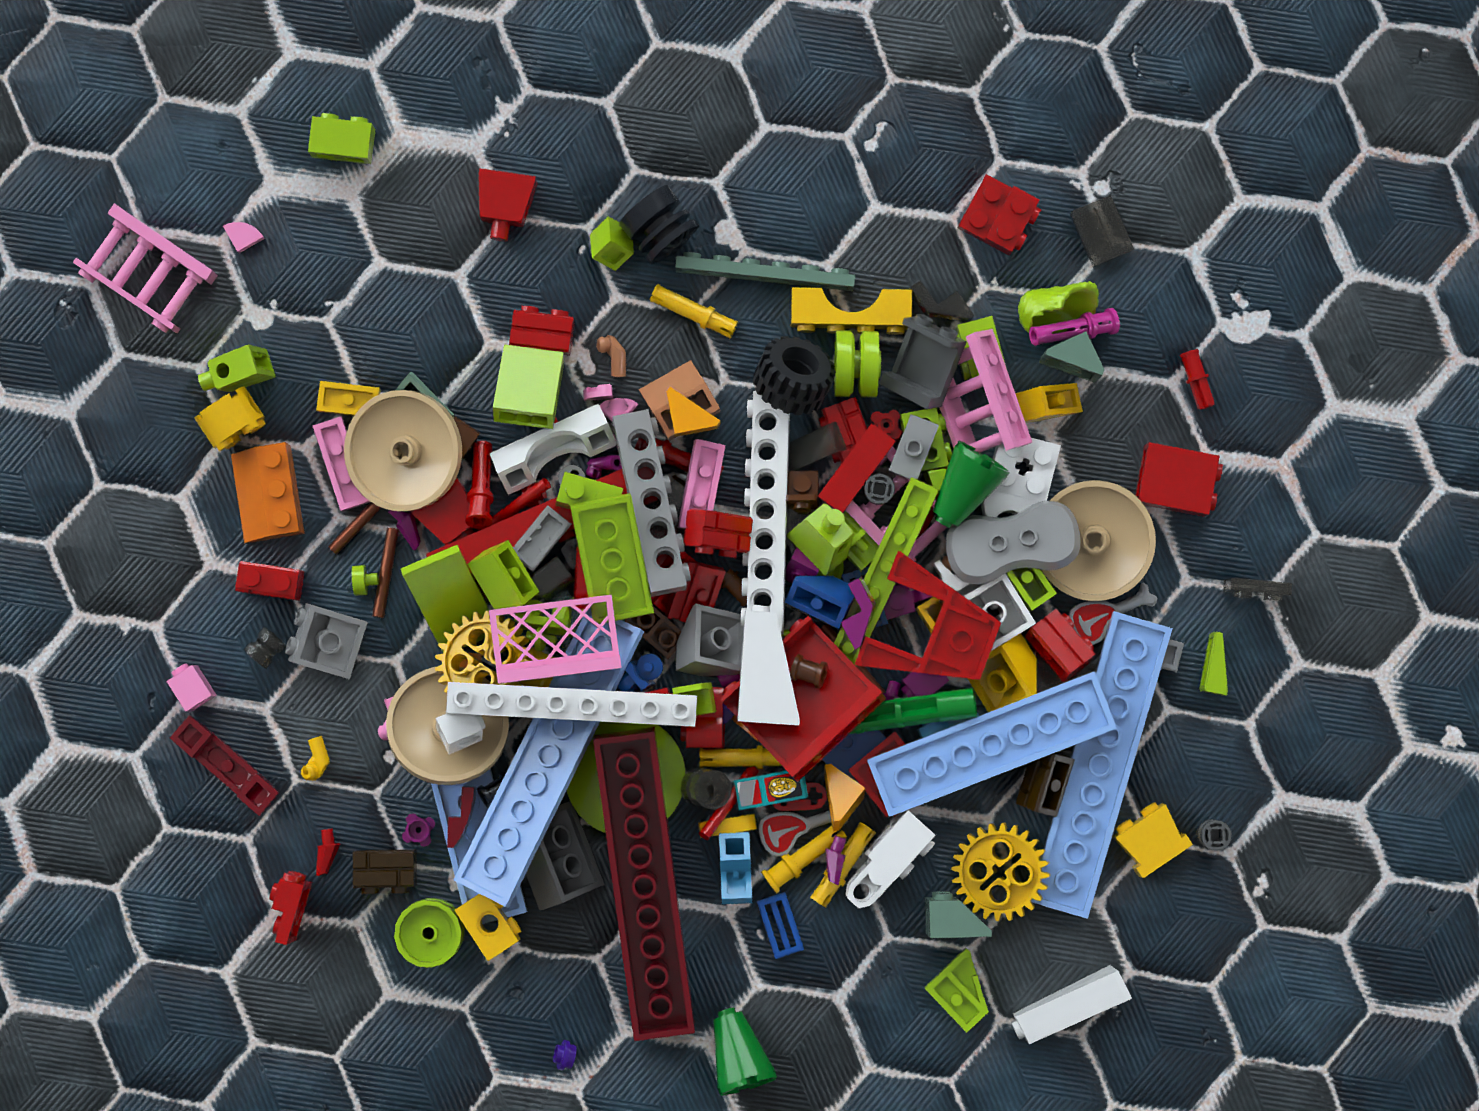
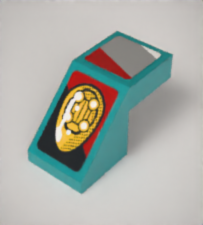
[734,770,808,810]

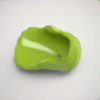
[1018,281,1099,334]

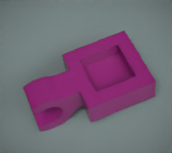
[884,585,932,620]

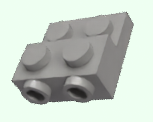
[285,603,368,679]

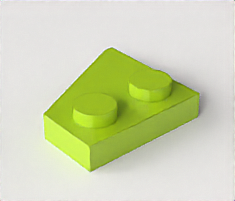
[924,948,989,1033]

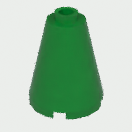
[933,441,1010,528]
[713,1007,777,1096]

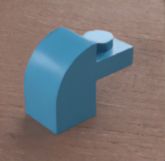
[719,832,752,904]

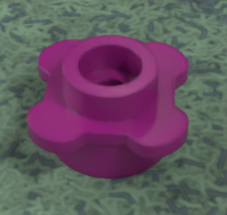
[402,813,435,846]

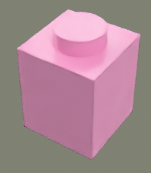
[167,663,217,712]

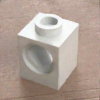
[436,713,486,755]

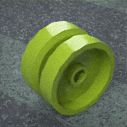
[834,330,881,397]
[394,898,465,968]

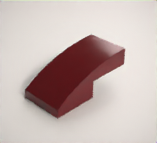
[447,786,477,848]

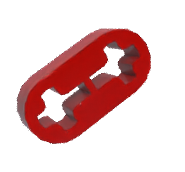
[772,782,827,811]

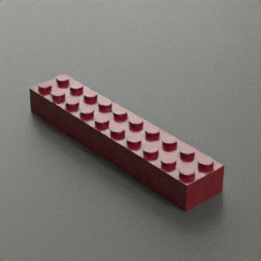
[593,727,695,1041]

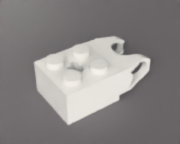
[981,438,1061,518]
[933,560,1036,651]
[845,810,935,908]

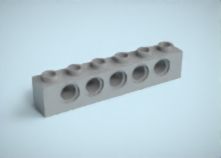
[612,409,691,597]

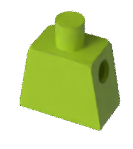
[198,345,276,392]
[786,504,854,576]

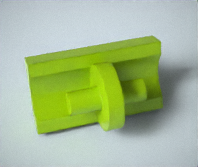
[843,511,879,571]
[514,599,575,651]

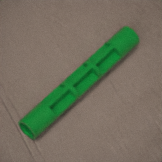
[849,688,977,734]

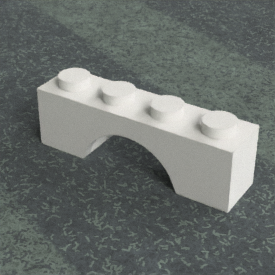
[489,403,617,495]

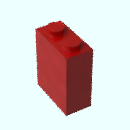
[1135,442,1223,517]

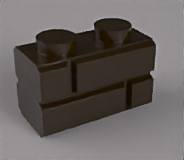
[1015,752,1075,817]
[353,849,417,894]

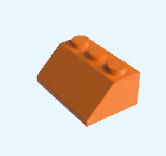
[231,442,305,543]

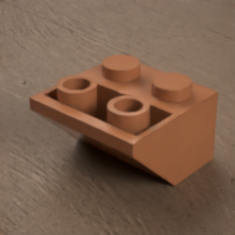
[639,360,720,441]

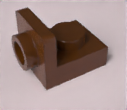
[786,471,819,513]

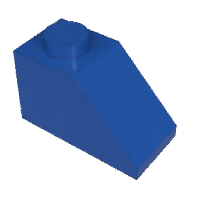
[785,576,855,629]

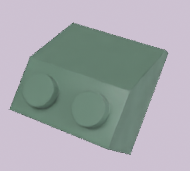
[925,891,992,938]

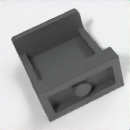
[879,314,967,409]

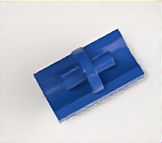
[618,654,663,692]

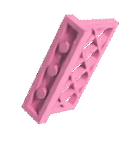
[489,595,621,684]

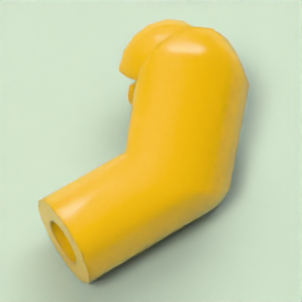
[301,736,330,781]

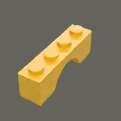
[791,287,912,335]

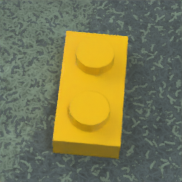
[316,381,381,416]

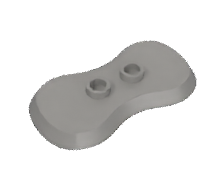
[946,501,1080,584]

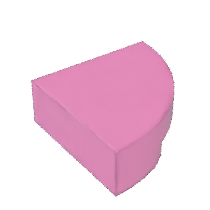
[223,222,265,253]
[583,384,613,401]
[600,398,639,421]

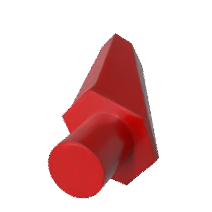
[316,828,340,876]

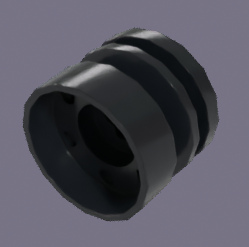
[619,185,699,265]

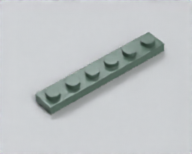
[675,252,855,291]

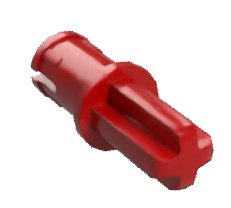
[1180,349,1215,410]

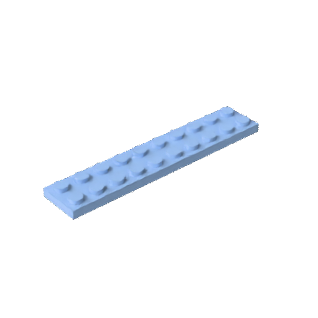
[454,608,644,908]
[1031,611,1173,919]

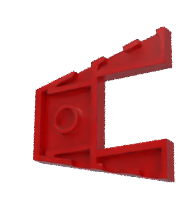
[854,551,1001,680]

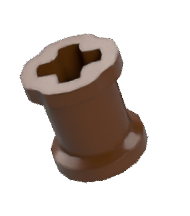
[790,654,828,689]

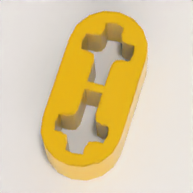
[698,814,757,838]

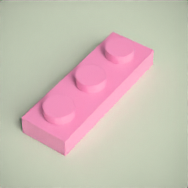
[313,416,370,512]
[677,439,726,530]

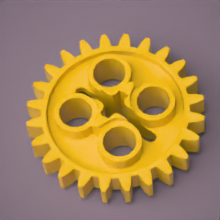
[435,611,533,693]
[951,822,1051,921]

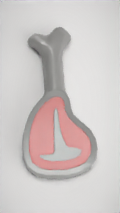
[1068,583,1157,645]
[758,810,849,857]

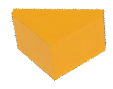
[666,387,720,437]
[824,764,865,831]

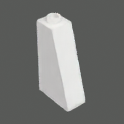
[737,605,800,725]
[1012,965,1132,1044]

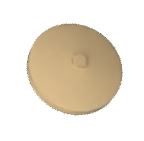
[344,390,462,511]
[1042,480,1156,601]
[386,667,509,785]

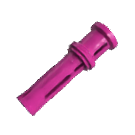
[1029,308,1120,346]

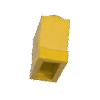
[1112,802,1193,878]

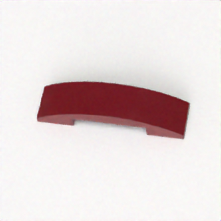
[170,715,280,816]

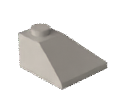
[676,604,744,676]

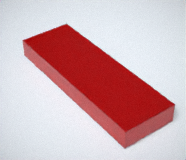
[818,423,896,513]

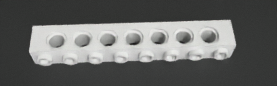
[741,391,790,634]
[446,682,697,727]

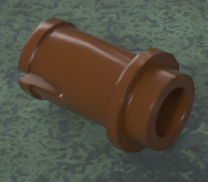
[721,568,747,607]

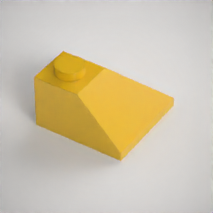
[967,633,1037,712]

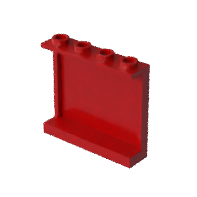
[720,616,886,782]

